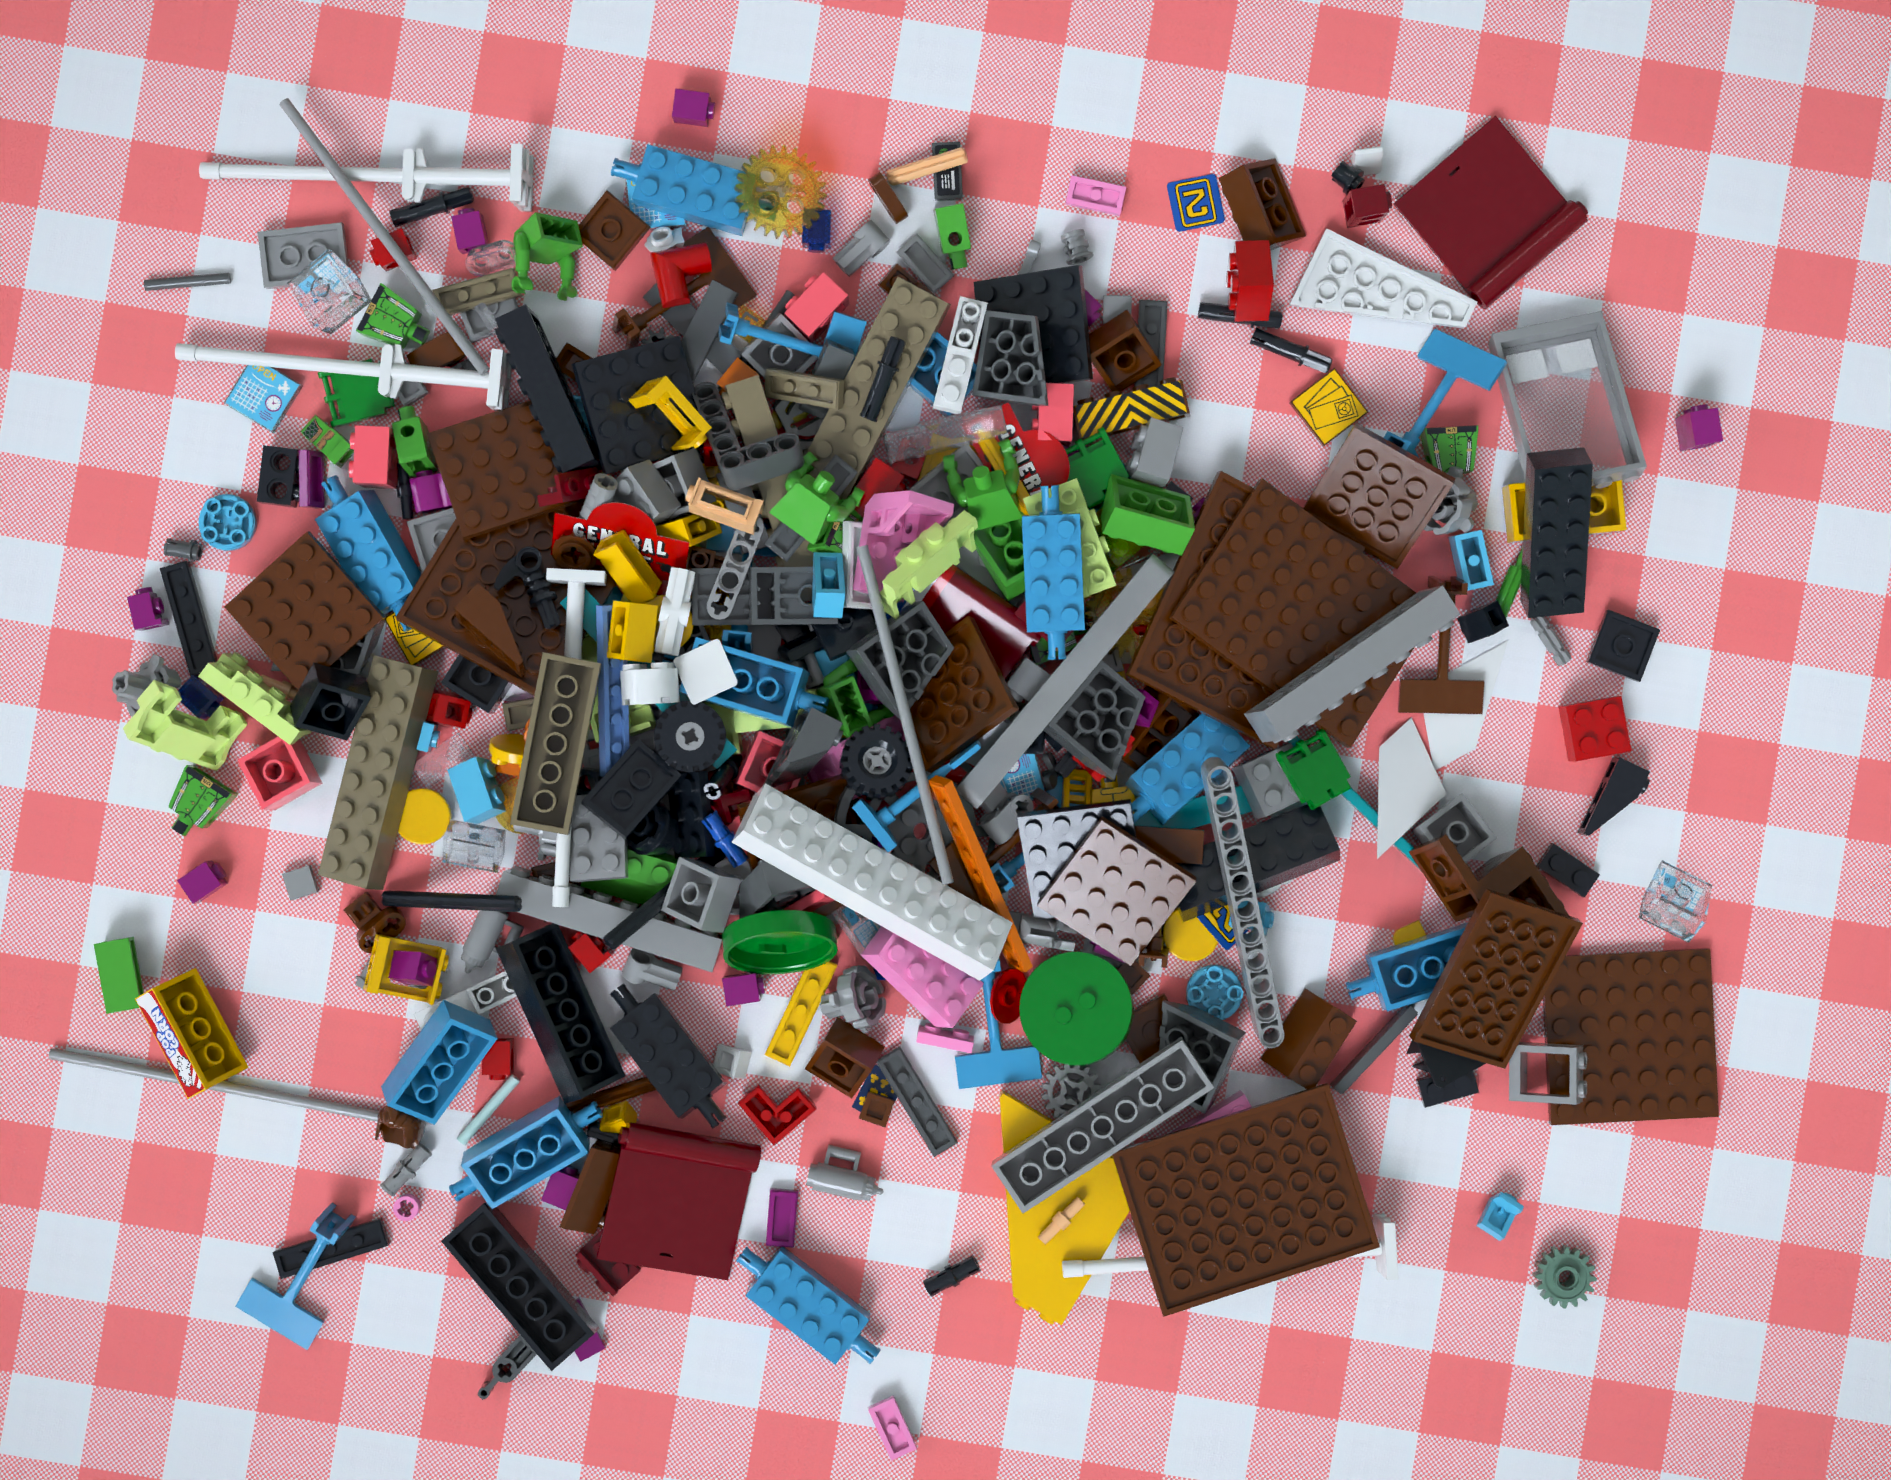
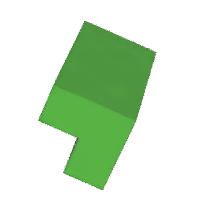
[94,936,144,1014]

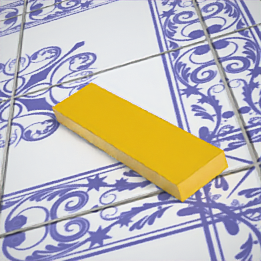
[765,961,838,1067]

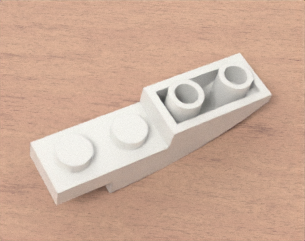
[933,296,988,415]
[414,971,517,1030]

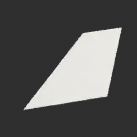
[1423,641,1508,770]
[1377,717,1446,859]

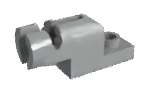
[1009,911,1077,952]

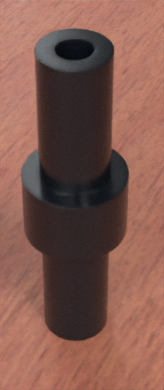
[396,463,414,520]

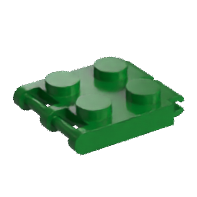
[318,359,395,428]
[1065,427,1129,509]
[1275,729,1351,810]

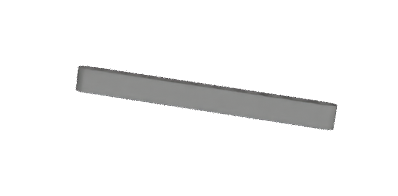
[956,554,1174,809]
[1201,757,1284,1048]

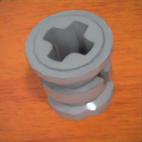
[1061,229,1094,265]

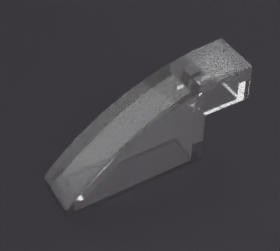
[883,405,1008,464]

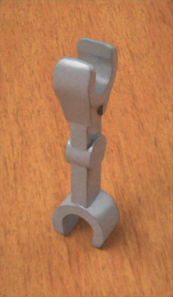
[1018,240,1041,275]

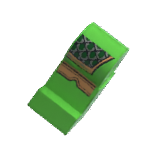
[300,414,354,468]

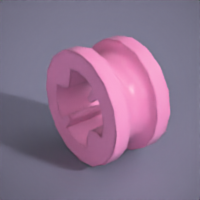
[393,1194,421,1221]

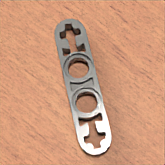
[707,517,764,620]

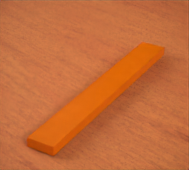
[928,775,1033,972]

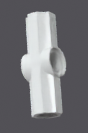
[654,567,695,657]

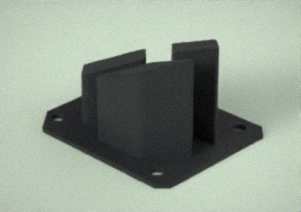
[1406,1040,1486,1088]

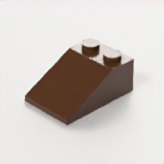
[454,583,526,677]

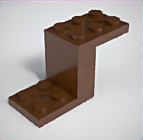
[1409,834,1569,922]

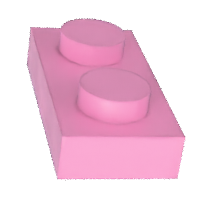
[1065,175,1126,216]
[916,1023,974,1054]
[868,1395,917,1461]

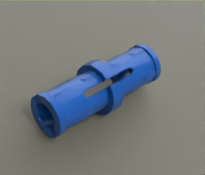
[701,811,748,868]

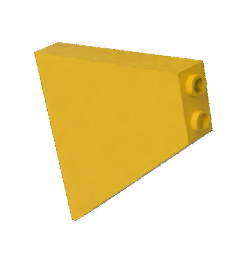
[999,1090,1129,1325]

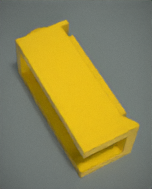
[593,530,661,604]

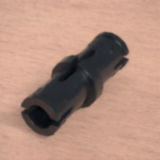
[923,1255,981,1297]

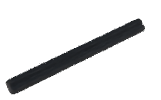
[603,846,726,950]
[381,891,522,912]

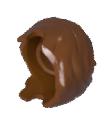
[375,1105,426,1150]

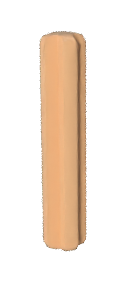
[887,147,968,186]

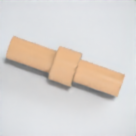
[261,674,298,700]
[1038,1196,1085,1245]

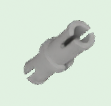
[380,1143,432,1197]

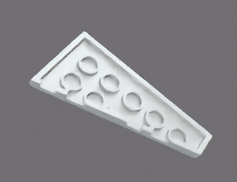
[1289,228,1477,329]

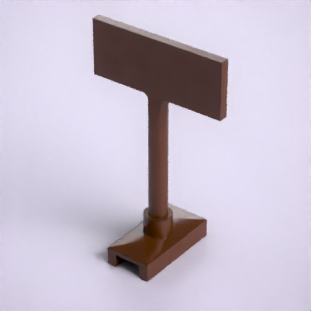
[612,227,757,349]
[1398,576,1484,714]
[928,787,1059,905]
[1135,825,1204,968]

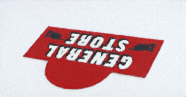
[963,402,1070,496]
[551,502,690,581]

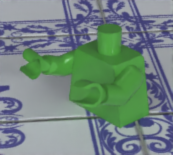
[512,212,583,301]
[943,439,1022,531]
[769,452,865,545]
[816,659,894,737]

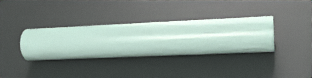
[457,1074,520,1145]

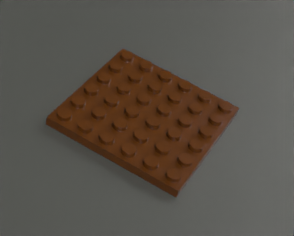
[1543,948,1719,1125]

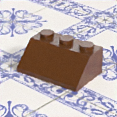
[1219,158,1306,251]
[1121,685,1200,772]
[1260,988,1357,1089]
[559,1140,620,1234]

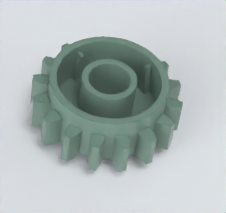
[1532,1245,1597,1309]

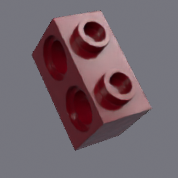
[1342,184,1392,228]

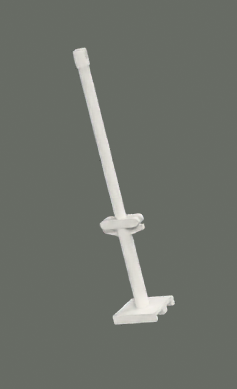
[199,143,534,212]
[175,343,512,412]
[546,568,607,907]
[1062,1213,1399,1281]

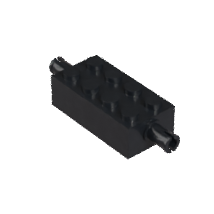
[610,984,727,1129]

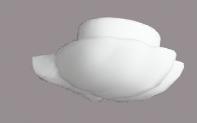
[644,227,685,252]

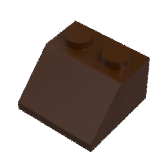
[1089,310,1162,392]
[805,1017,885,1099]

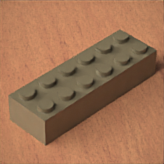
[510,652,602,835]

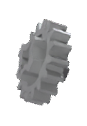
[1041,1064,1102,1118]

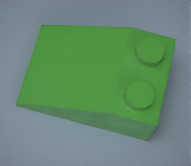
[974,512,1025,601]

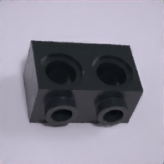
[257,445,299,508]

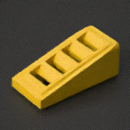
[1061,769,1092,808]

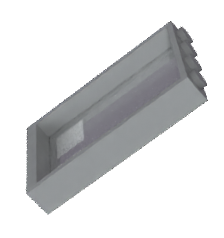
[1488,311,1647,488]

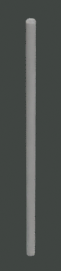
[279,98,490,375]
[857,545,954,885]
[49,1048,379,1122]

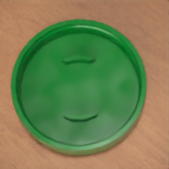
[722,910,838,974]
[1019,952,1134,1066]

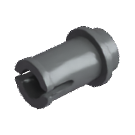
[164,538,203,562]

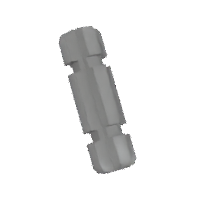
[1530,616,1572,666]

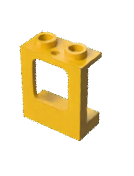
[628,376,712,451]
[363,934,449,1005]

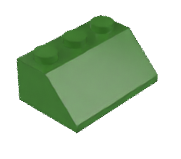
[1101,474,1195,555]
[580,845,678,904]

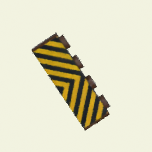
[1073,377,1190,440]

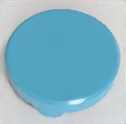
[198,494,257,551]
[1186,965,1243,1020]

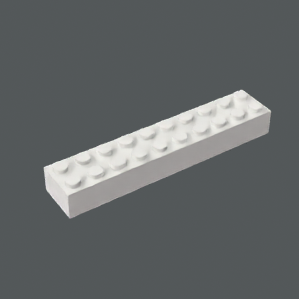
[732,783,1013,981]

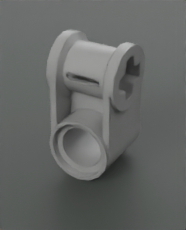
[979,792,1034,845]

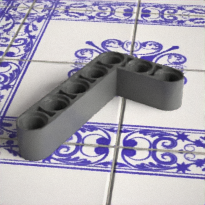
[692,382,805,490]

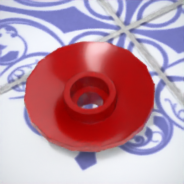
[990,968,1027,1024]

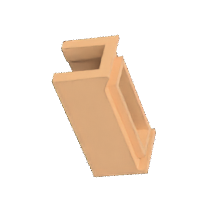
[685,477,764,535]

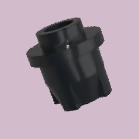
[1331,161,1365,195]

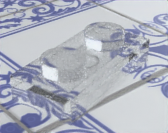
[414,733,475,788]

